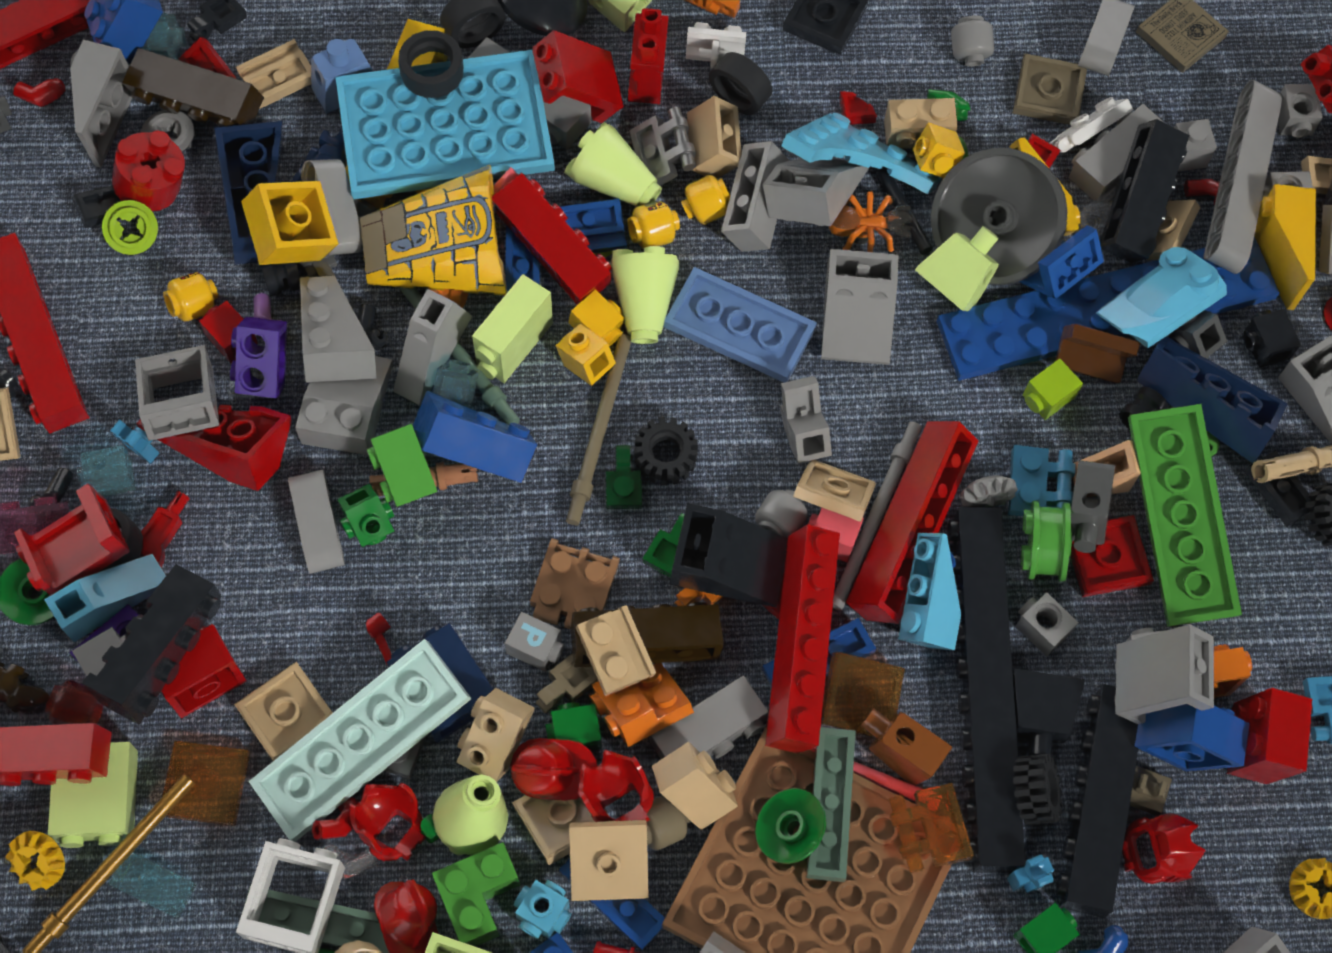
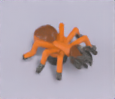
[829,190,912,254]

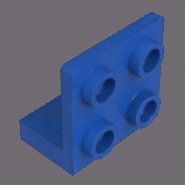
[1019,225,1104,299]

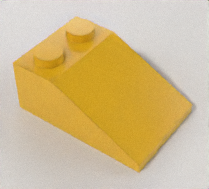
[1254,184,1316,310]

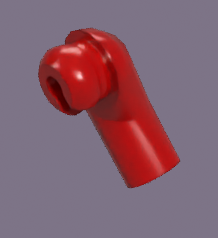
[13,78,65,107]
[312,797,359,840]

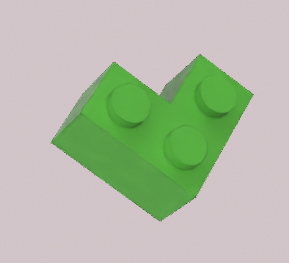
[366,424,438,507]
[432,842,520,947]

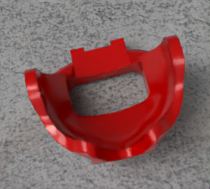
[577,750,654,822]
[350,783,426,861]
[1122,813,1205,884]

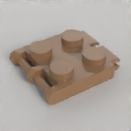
[530,538,620,629]

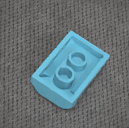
[1096,247,1227,348]

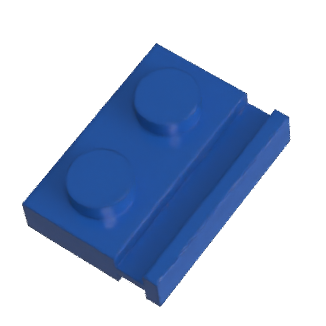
[560,199,627,253]

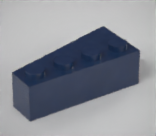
[214,121,283,265]
[1136,337,1288,463]

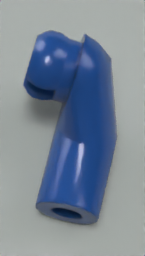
[1077,925,1128,953]

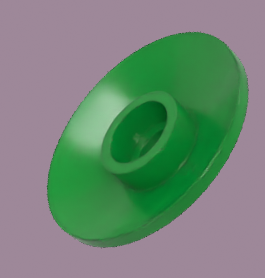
[0,558,54,625]
[755,788,826,864]

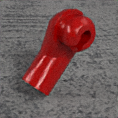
[1184,179,1220,205]

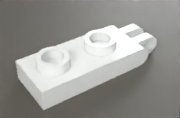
[1050,97,1133,153]

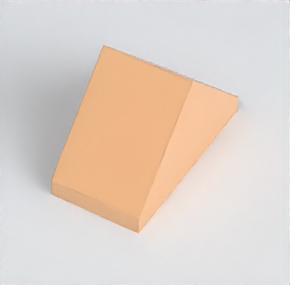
[1073,440,1141,497]

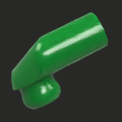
[926,89,971,122]

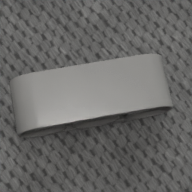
[1078,0,1135,76]
[301,159,363,255]
[288,470,345,574]

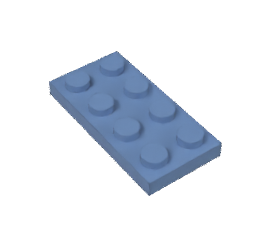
[663,267,817,382]

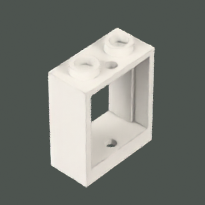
[236,838,345,953]

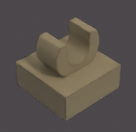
[1130,766,1172,816]

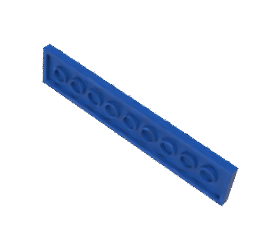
[936,236,1279,381]

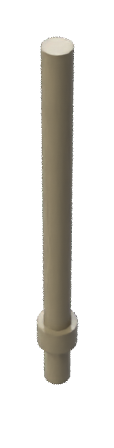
[566,334,631,526]

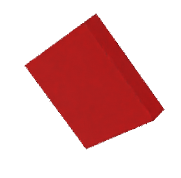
[1070,515,1154,597]

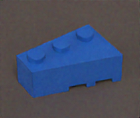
[413,391,537,483]

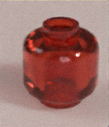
[44,680,104,725]

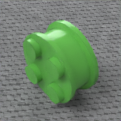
[1020,501,1072,582]

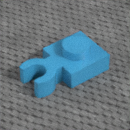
[110,419,159,464]

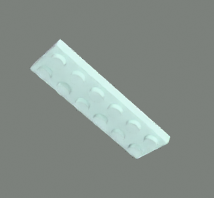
[248,639,472,842]

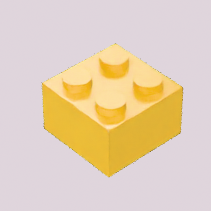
[241,181,338,265]

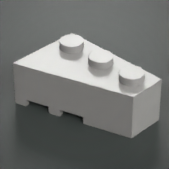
[300,276,376,383]

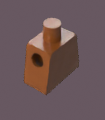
[860,708,953,786]

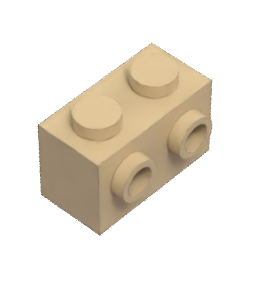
[687,96,742,179]
[884,98,958,149]
[456,688,535,782]
[652,741,738,830]

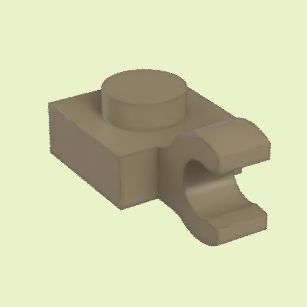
[536,653,598,713]

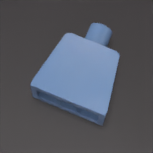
[311,39,373,114]

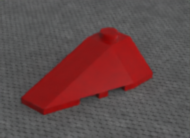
[136,405,292,491]

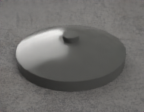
[931,148,1067,285]

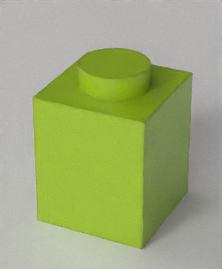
[1023,359,1083,420]

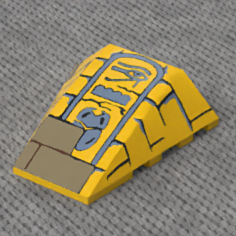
[360,164,507,296]

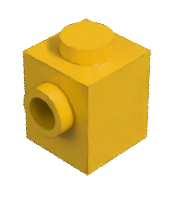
[912,122,965,178]
[568,289,624,347]
[555,324,616,386]

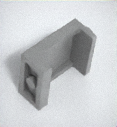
[1115,624,1214,724]

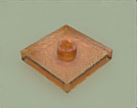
[821,651,905,738]
[162,741,250,826]

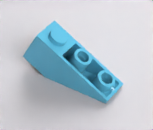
[898,533,961,650]
[44,554,166,642]

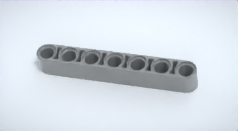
[1204,80,1283,274]

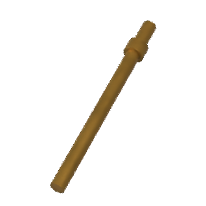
[22,773,196,953]

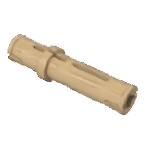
[1251,445,1332,483]

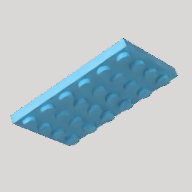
[335,50,555,199]

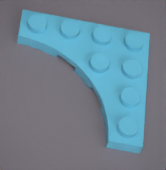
[781,113,942,194]

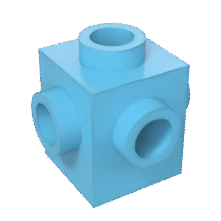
[514,880,572,939]

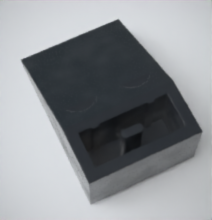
[670,503,788,608]

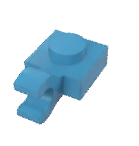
[1007,854,1054,893]

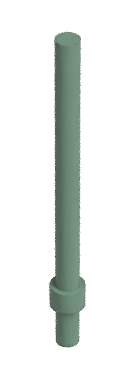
[398,286,520,425]

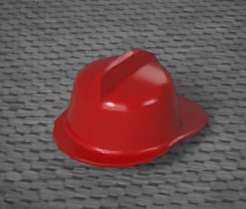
[510,738,597,801]
[374,879,438,953]

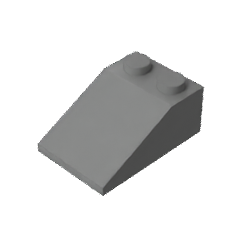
[70,40,132,168]
[295,356,393,455]

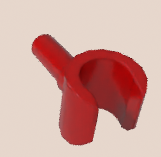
[366,612,392,666]

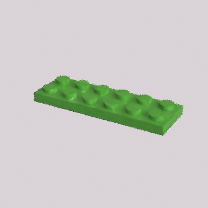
[1128,404,1242,627]

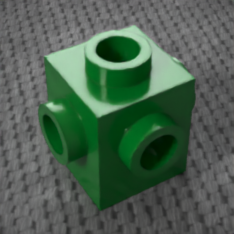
[337,484,395,547]

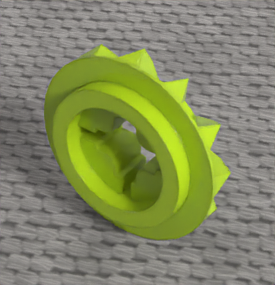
[102,200,158,255]

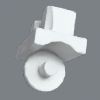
[686,22,747,69]

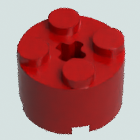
[112,130,185,211]

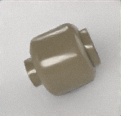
[647,795,690,850]

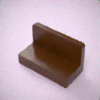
[1055,324,1140,383]

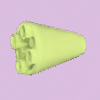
[564,122,662,207]
[611,246,679,344]
[432,774,508,855]

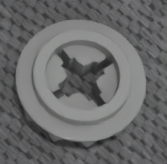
[141,110,196,152]
[960,475,1018,507]

